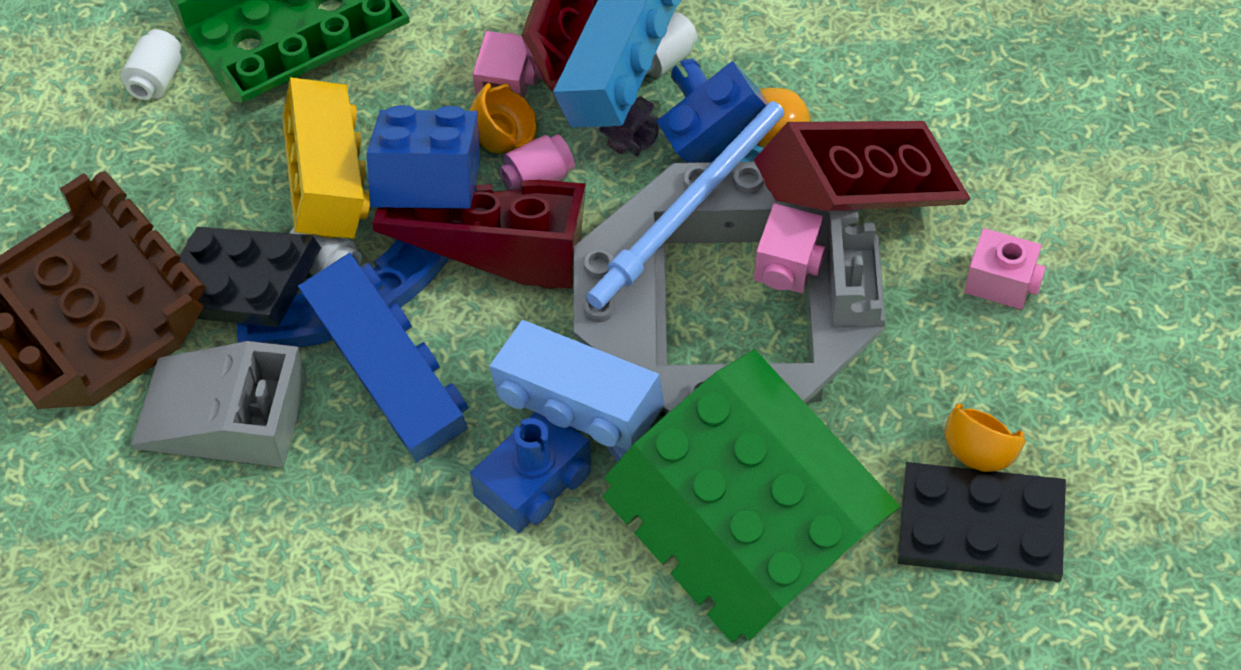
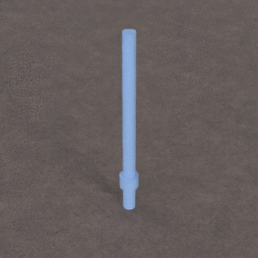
[586,101,784,309]

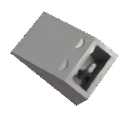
[131,341,307,468]

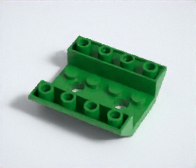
[169,0,410,103]

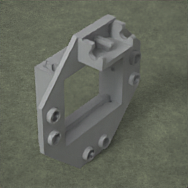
[573,162,885,414]

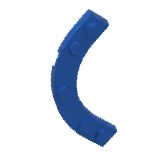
[237,189,475,348]

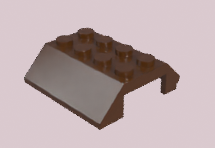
[0,171,206,409]

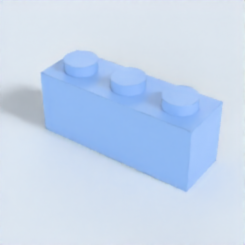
[489,320,664,450]

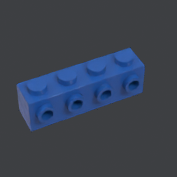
[298,252,469,463]

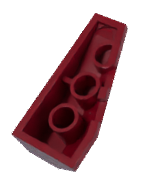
[372,179,586,289]

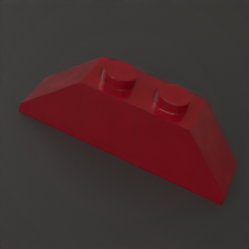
[521,0,598,92]

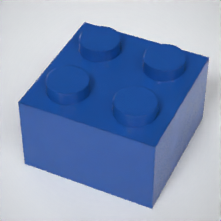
[366,105,480,208]

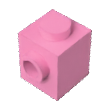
[473,31,539,98]
[754,203,826,294]
[964,228,1046,310]

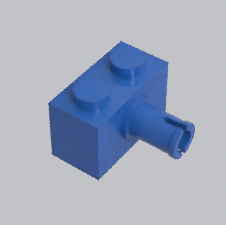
[657,59,768,163]
[470,412,591,533]

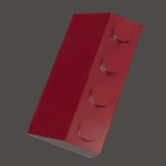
[754,121,971,211]

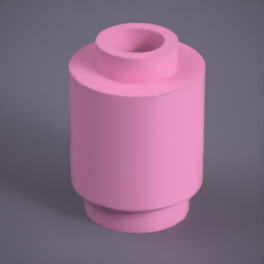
[499,134,575,190]

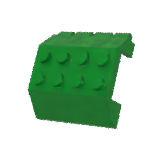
[602,349,901,643]

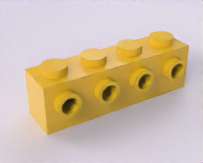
[282,77,370,239]

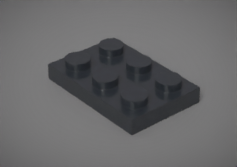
[179,227,322,327]
[898,462,1066,582]

